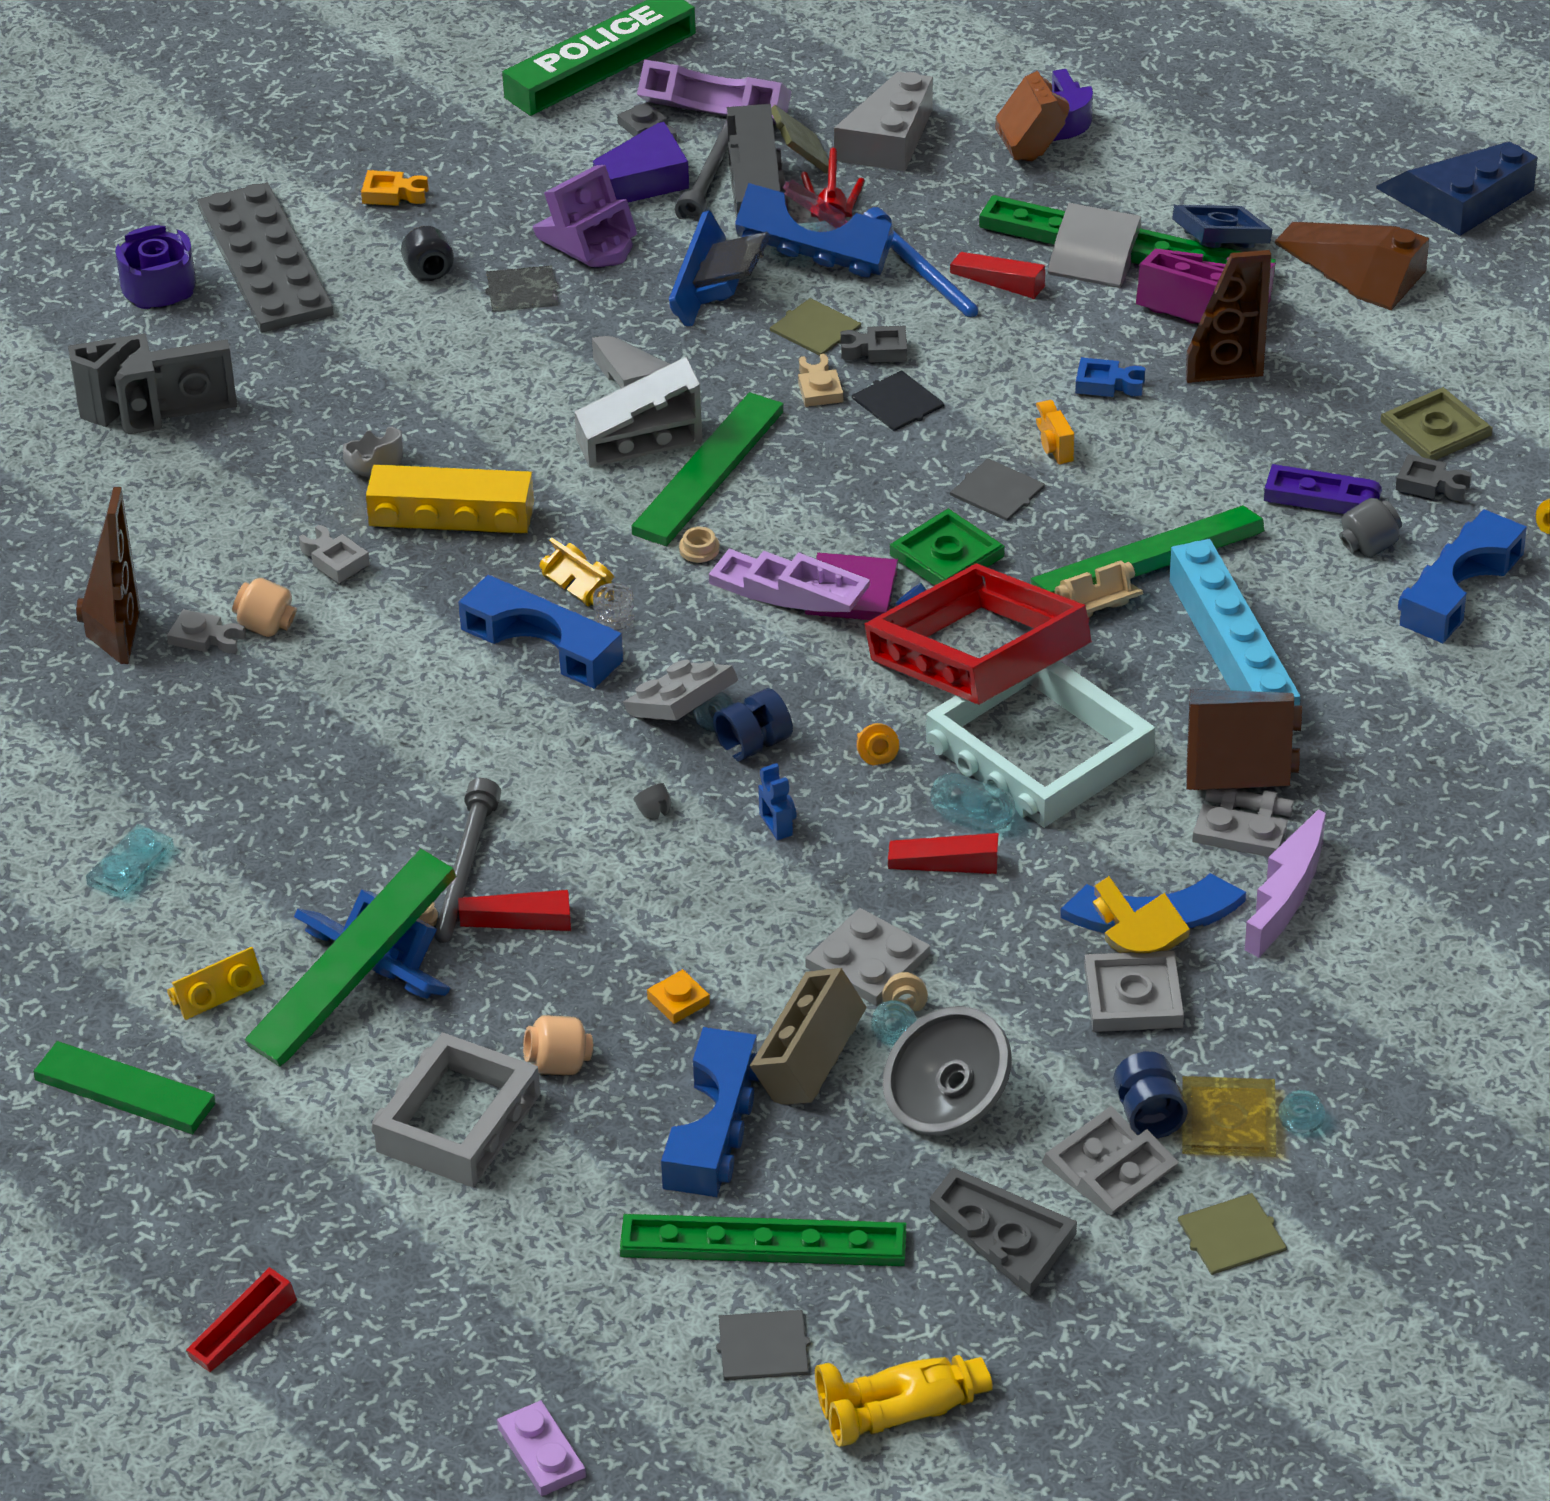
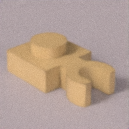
[798,354,843,407]

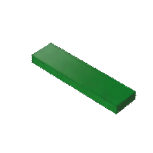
[33,1041,216,1135]

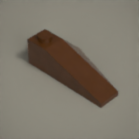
[1275,222,1429,311]

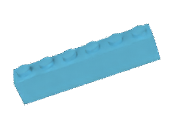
[1170,539,1300,705]

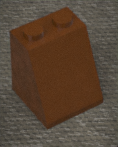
[1186,689,1302,790]

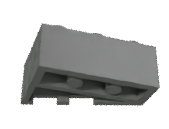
[834,72,933,171]
[575,357,702,467]

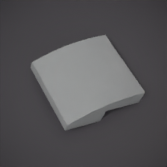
[1048,203,1142,288]
[1042,1106,1179,1215]

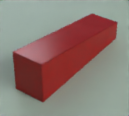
[950,252,1045,299]
[888,833,999,874]
[458,890,571,931]
[186,1267,297,1372]

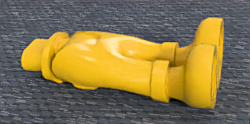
[815,1355,993,1447]

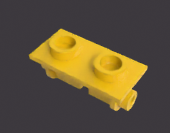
[539,538,619,607]
[167,947,265,1020]

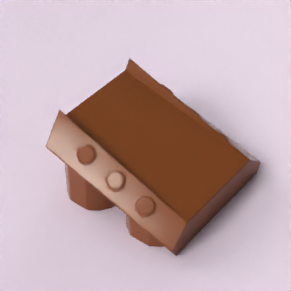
[995,71,1070,161]

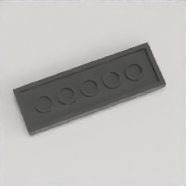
[197,182,334,333]

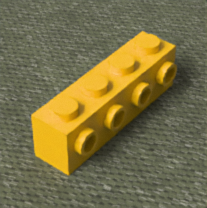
[366,465,534,533]

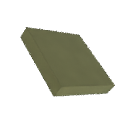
[1381,387,1493,460]

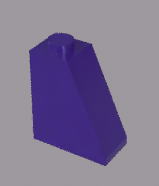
[593,122,689,203]

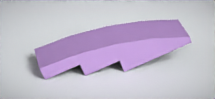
[709,549,870,612]
[1245,809,1326,958]

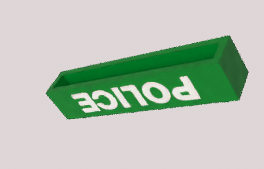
[502,0,696,116]

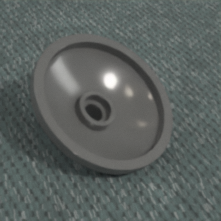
[883,1006,1012,1136]

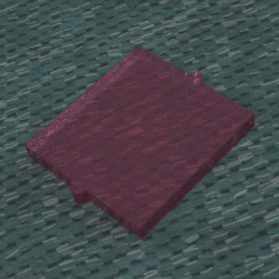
[783,179,848,229]

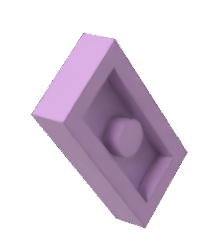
[497,1400,586,1497]

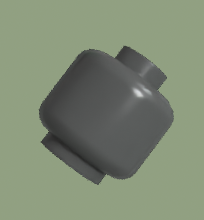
[1339,498,1402,557]

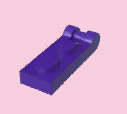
[1264,464,1382,514]

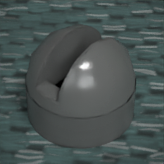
[633,783,672,819]

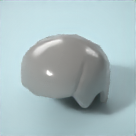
[343,427,403,477]

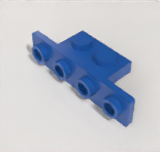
[669,210,750,326]
[294,890,451,999]

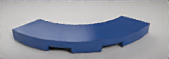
[1061,873,1246,933]

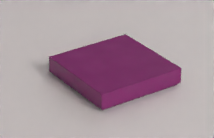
[805,552,898,620]

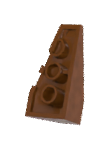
[1186,250,1271,383]
[76,487,141,664]

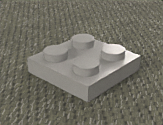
[623,660,738,720]
[805,908,930,1006]
[1084,951,1184,1032]

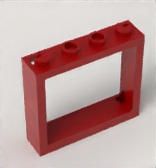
[864,563,1092,705]

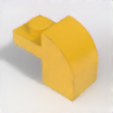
[1092,876,1190,953]

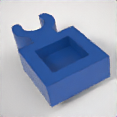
[1075,357,1146,397]
[758,763,797,840]

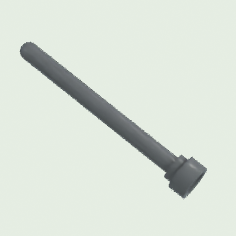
[675,120,728,222]
[435,778,501,943]

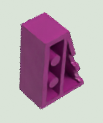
[1136,248,1276,324]

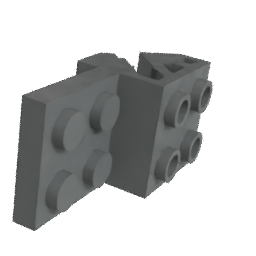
[68,333,237,434]

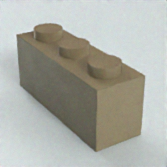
[750,968,867,1105]

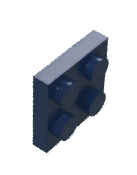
[1172,205,1273,248]

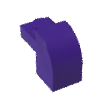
[1052,68,1093,142]

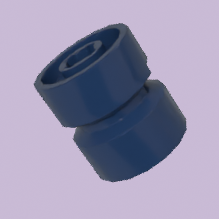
[713,688,793,762]
[1113,1051,1188,1139]

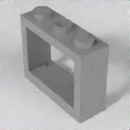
[371,1032,541,1188]

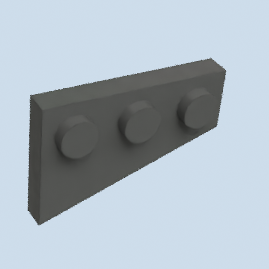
[930,1168,1077,1296]

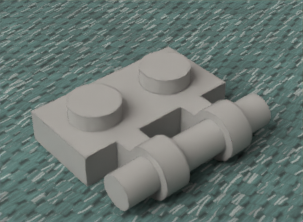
[1192,788,1294,857]

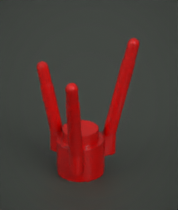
[801,147,865,223]

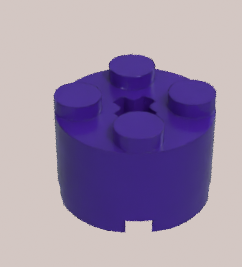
[115,225,196,309]

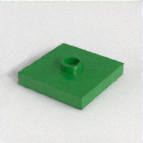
[890,508,1005,586]

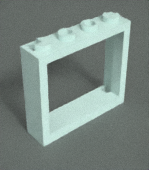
[926,660,1156,828]

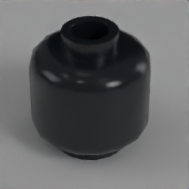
[401,226,454,281]

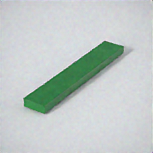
[631,392,784,547]
[1031,505,1265,593]
[244,848,457,1067]
[620,1214,906,1266]

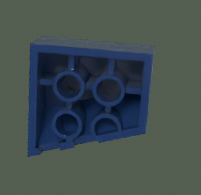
[1376,141,1538,236]

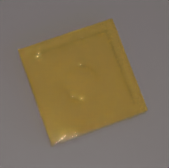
[1182,1076,1276,1157]

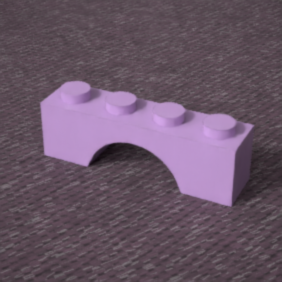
[637,59,792,124]

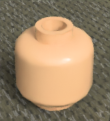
[232,577,297,637]
[523,1015,593,1075]

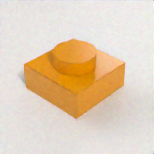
[647,969,710,1024]

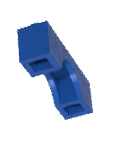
[735,183,894,277]
[1398,509,1527,644]
[458,575,623,689]
[661,1027,760,1197]

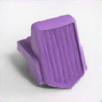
[533,165,637,267]

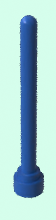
[863,207,978,317]

